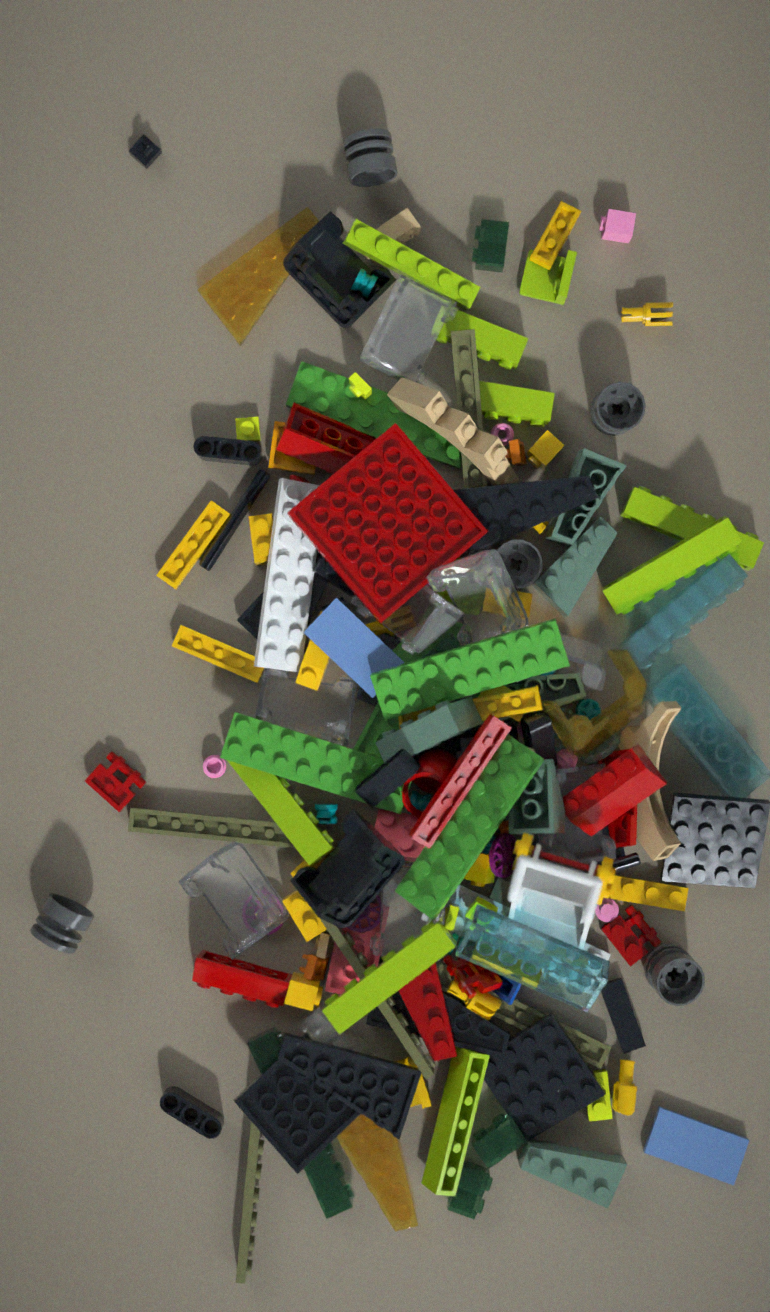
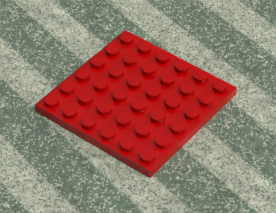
[287,423,488,624]

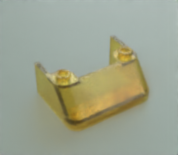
[541,649,647,757]

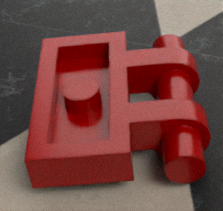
[85,751,147,812]
[600,904,661,967]
[444,946,503,999]

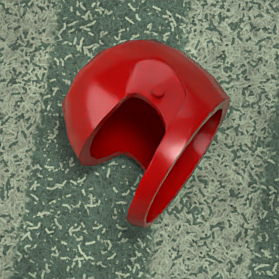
[402,748,457,818]

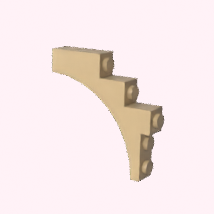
[387,377,519,485]
[615,701,681,861]

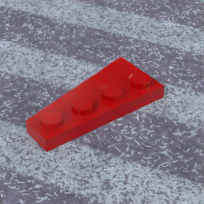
[597,748,638,848]
[398,962,458,1061]

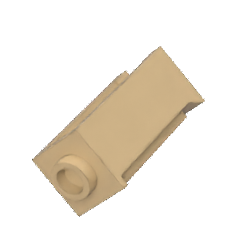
[364,208,421,265]

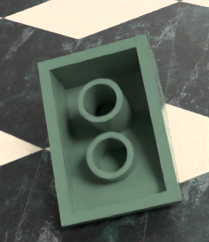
[508,759,565,834]

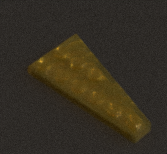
[198,206,319,346]
[337,1114,418,1232]

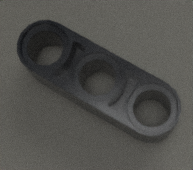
[193,436,263,466]
[521,710,557,766]
[355,748,420,808]
[160,1086,224,1139]

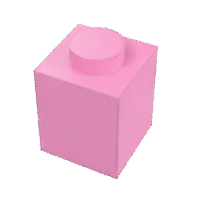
[599,209,636,244]

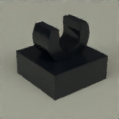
[129,134,162,169]

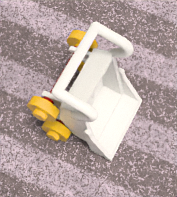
[506,833,616,954]

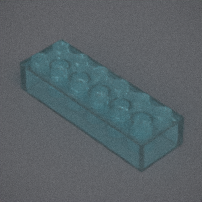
[614,554,748,671]
[641,663,770,798]
[455,904,610,1013]

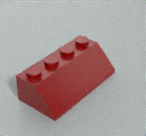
[276,403,377,474]
[562,744,667,836]
[192,949,293,1008]

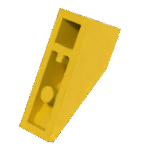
[295,611,330,691]

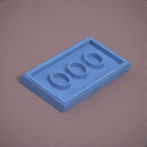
[303,598,404,698]
[643,1106,749,1185]

